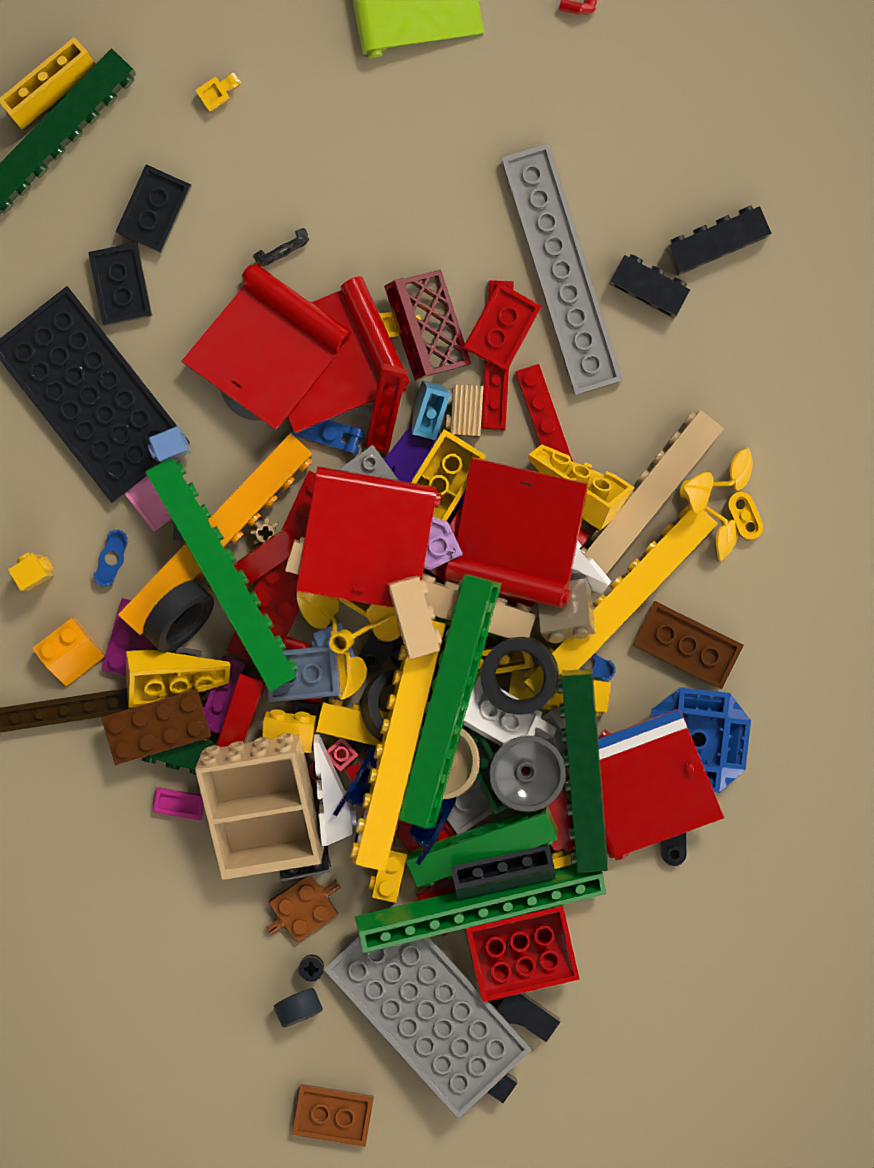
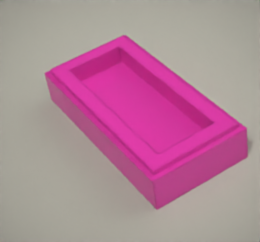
[152,787,204,821]

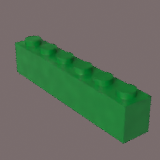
[406,806,558,887]

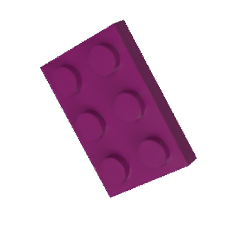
[101,598,159,676]

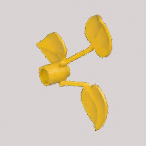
[680,447,753,562]
[297,591,401,700]

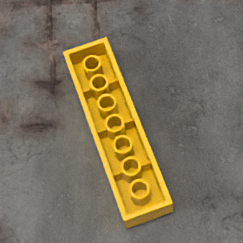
[338,429,486,618]

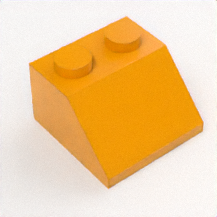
[32,617,105,687]

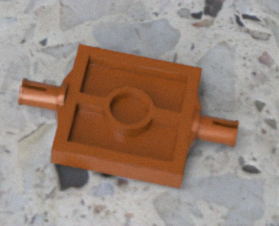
[266,875,341,943]

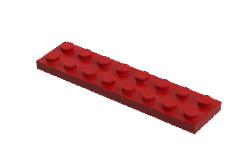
[226,471,316,663]

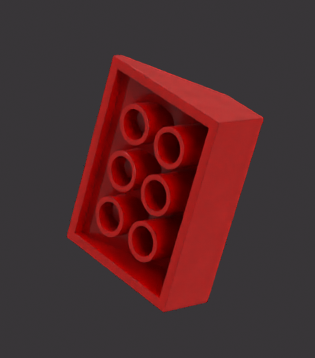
[464,905,580,1002]

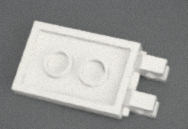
[463,676,557,746]

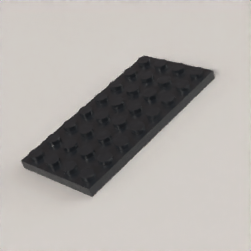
[0,286,191,503]

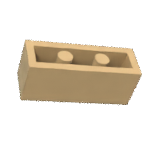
[387,575,442,659]

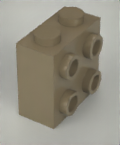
[538,578,596,643]

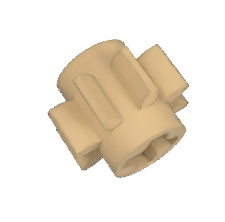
[251,517,279,544]

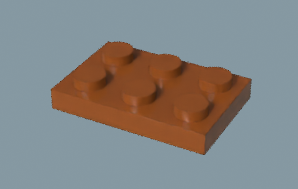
[292,1084,374,1147]

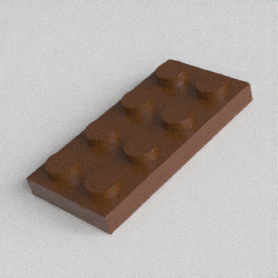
[632,601,744,689]
[101,689,212,765]

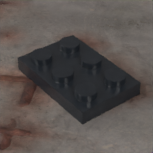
[115,164,192,254]
[88,242,153,326]

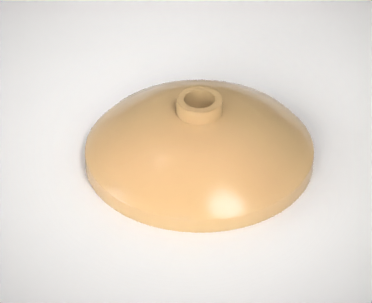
[409,729,479,799]

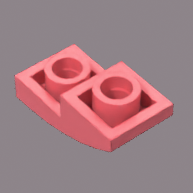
[308,738,358,783]

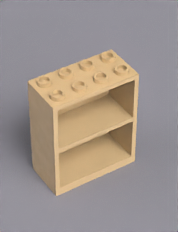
[195,733,324,880]

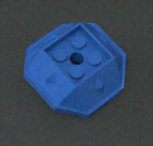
[650,687,751,793]

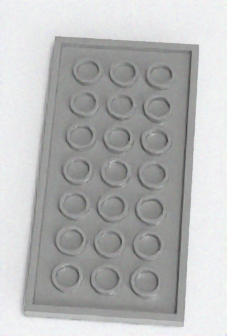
[324,901,532,1119]

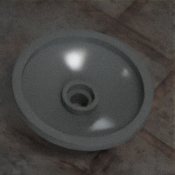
[489,735,566,811]

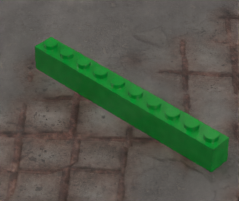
[146,457,299,692]
[399,574,501,828]
[354,864,606,953]

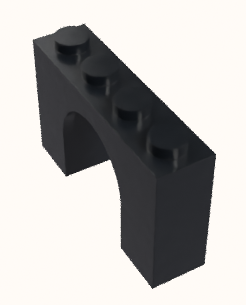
[487,993,560,1103]

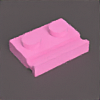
[125,476,172,532]

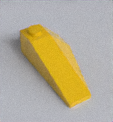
[527,444,635,530]
[126,650,230,708]

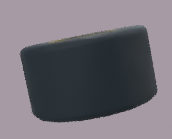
[274,988,323,1028]

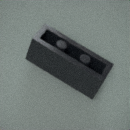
[609,254,691,318]

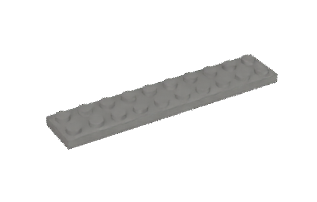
[501,143,623,395]

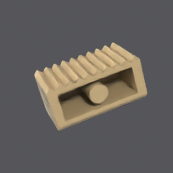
[446,384,483,437]

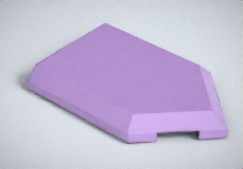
[424,517,463,570]

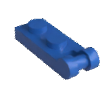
[291,420,365,454]

